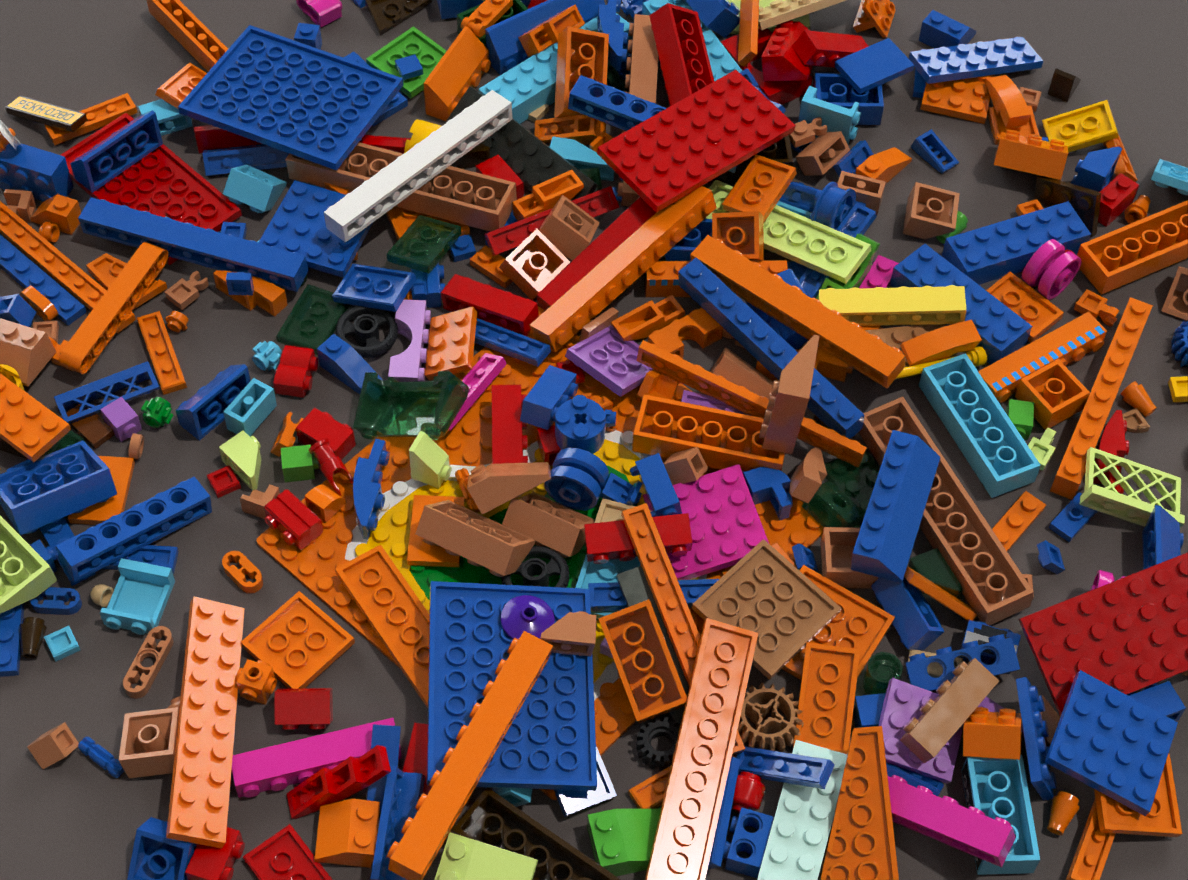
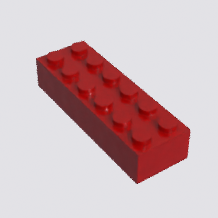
[649,3,714,106]

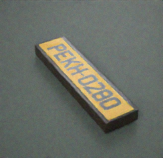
[5,96,87,132]

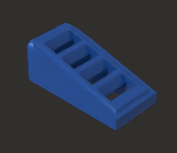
[910,129,959,174]

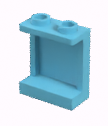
[798,86,861,144]
[100,558,175,635]

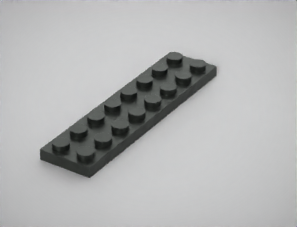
[445,86,598,201]

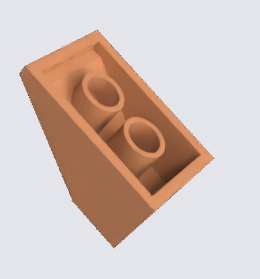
[467,462,551,515]

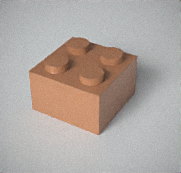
[820,527,878,589]

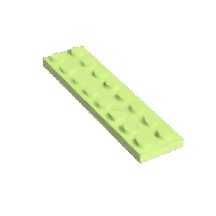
[705,180,871,284]

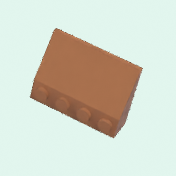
[759,335,819,454]

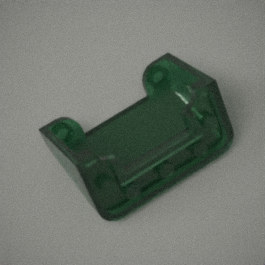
[353,371,469,440]

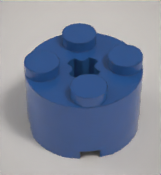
[555,395,606,454]

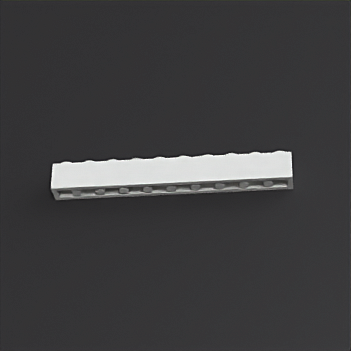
[324,90,513,242]

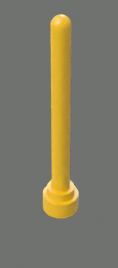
[896,346,987,379]

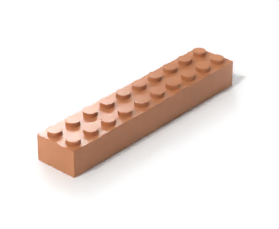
[286,143,517,232]
[859,397,1034,626]

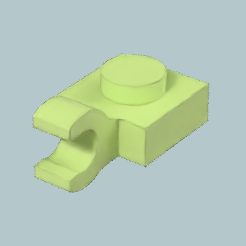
[1028,427,1056,471]

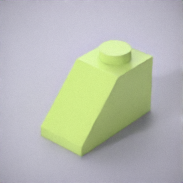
[219,430,261,491]
[409,431,452,489]

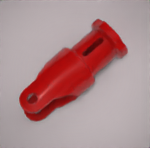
[308,438,353,496]

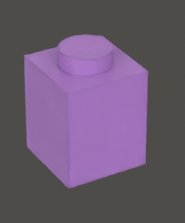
[100,397,142,442]

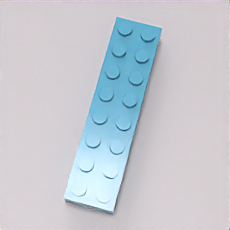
[478,13,632,124]

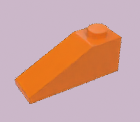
[534,114,606,145]
[855,147,912,185]

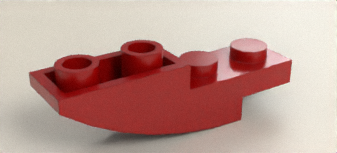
[1093,410,1129,494]

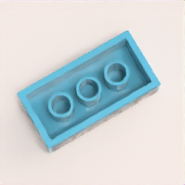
[961,755,1040,875]

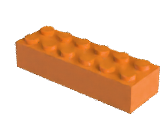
[1077,200,1188,295]
[632,394,785,473]

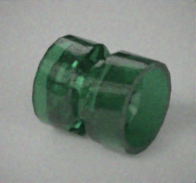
[863,652,903,695]

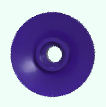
[501,595,555,640]

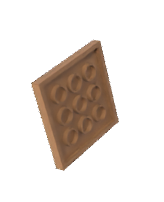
[691,539,842,680]

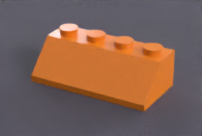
[424,26,491,121]

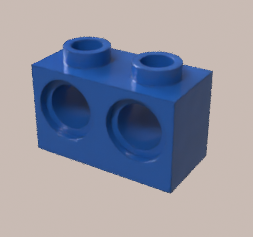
[723,807,774,878]

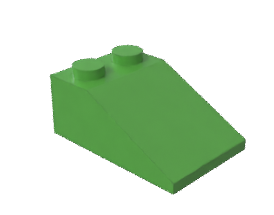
[587,809,661,876]

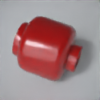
[731,771,766,814]

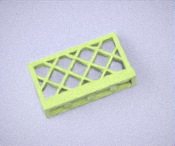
[1080,447,1185,527]

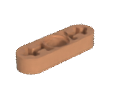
[123,626,174,699]

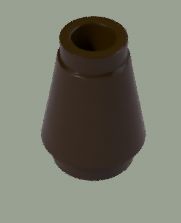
[19,617,47,658]

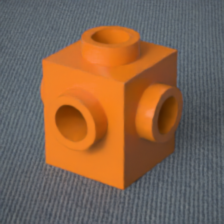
[235,659,277,705]

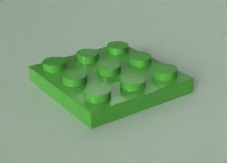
[366,26,446,98]

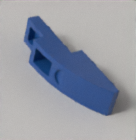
[597,0,628,71]
[353,439,390,540]

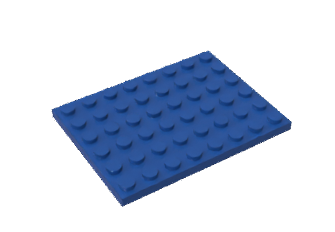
[178,25,404,171]
[427,581,597,791]

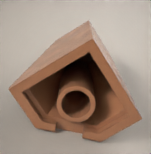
[699,347,773,399]

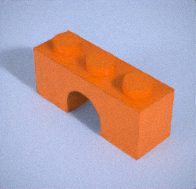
[648,308,723,359]

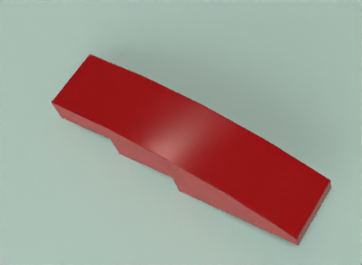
[287,745,391,819]

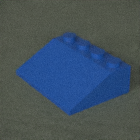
[0,440,117,536]

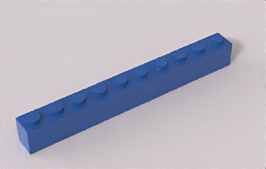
[78,197,308,292]
[678,258,864,439]

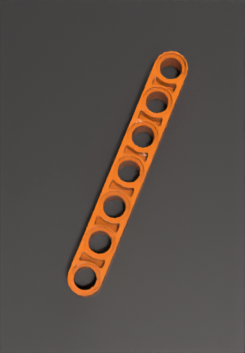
[59,242,168,374]

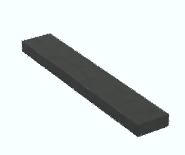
[616,566,689,725]

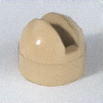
[90,584,114,607]

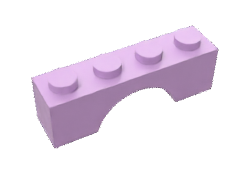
[388,300,431,392]

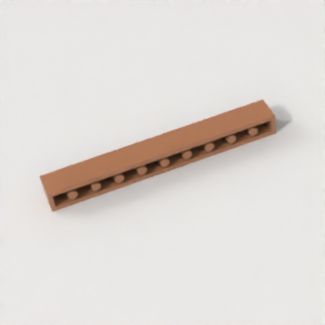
[617,14,658,206]

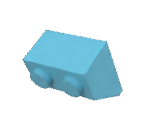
[223,165,287,213]

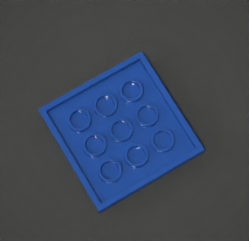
[258,180,373,278]
[1044,670,1178,816]

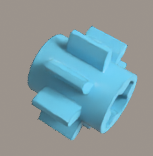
[252,341,282,371]

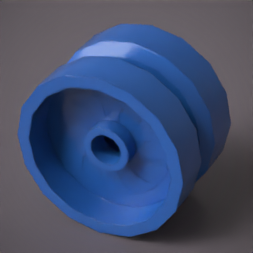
[545,448,609,511]

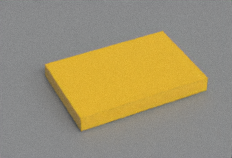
[1042,100,1119,153]

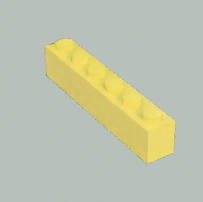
[818,285,966,326]

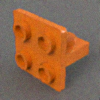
[853,0,896,38]

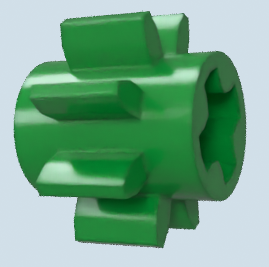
[141,397,174,428]

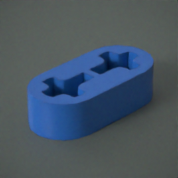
[30,587,82,615]

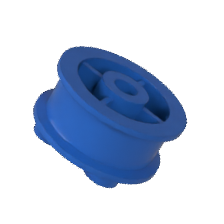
[809,181,856,230]

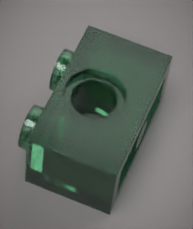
[802,481,865,528]

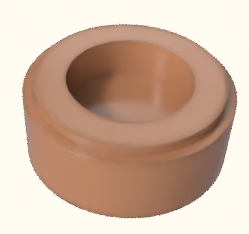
[129,433,144,459]

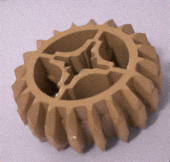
[738,683,804,752]

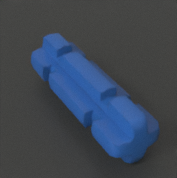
[78,737,124,778]

